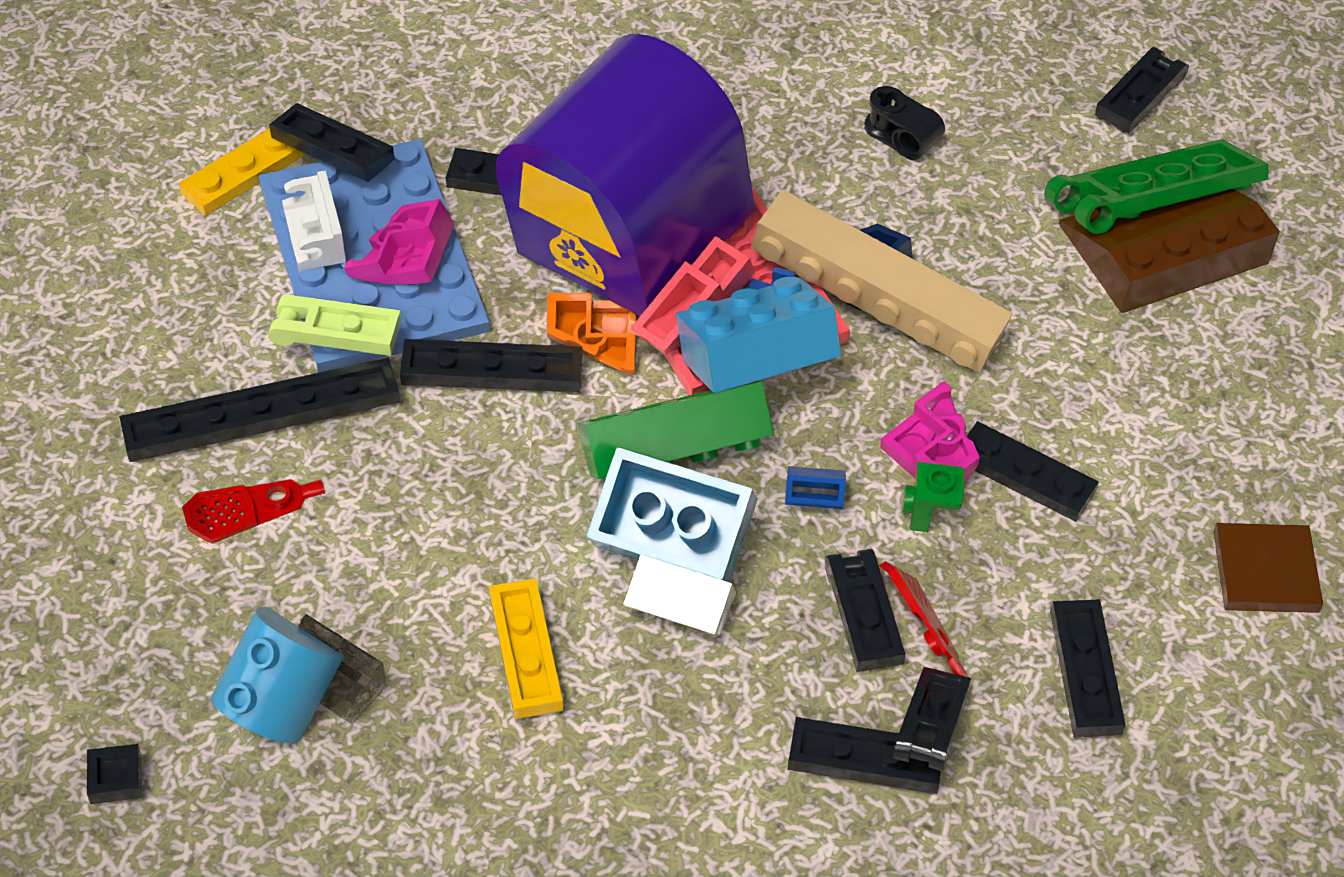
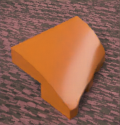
[547,293,637,375]

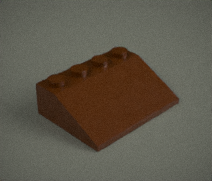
[1058,189,1280,314]

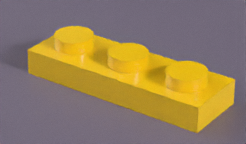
[178,128,306,216]
[489,578,563,719]

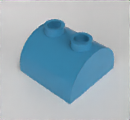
[211,607,344,744]

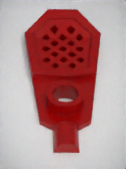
[182,479,325,544]
[878,561,969,677]

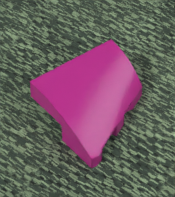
[344,199,455,284]
[880,381,979,484]

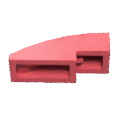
[630,236,755,355]

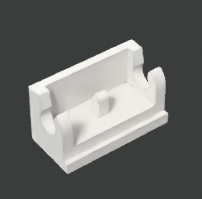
[282,170,346,271]
[624,555,736,636]

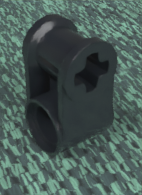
[864,86,945,160]

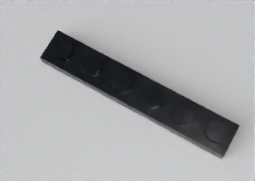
[119,357,400,462]

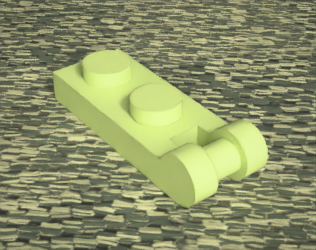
[268,295,401,356]

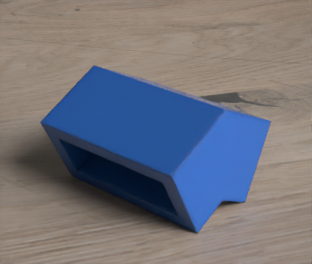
[785,466,846,509]

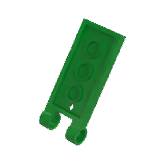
[1044,139,1269,234]

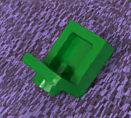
[902,462,965,532]

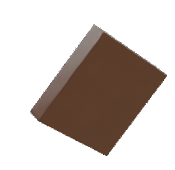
[1213,523,1323,613]

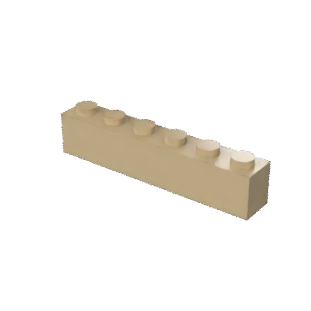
[750,189,1013,372]

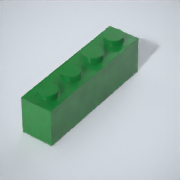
[577,381,774,483]

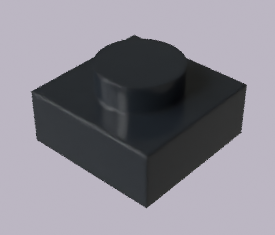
[87,744,142,804]

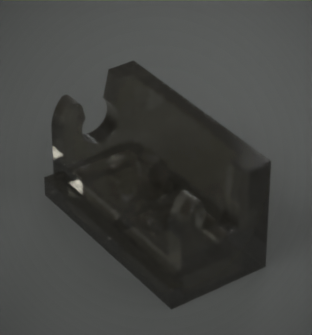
[298,614,387,725]

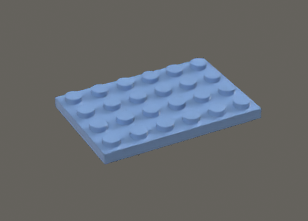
[258,139,490,373]

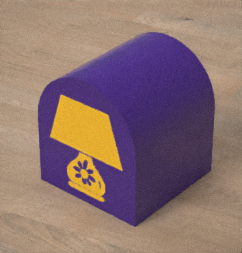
[496,34,755,316]

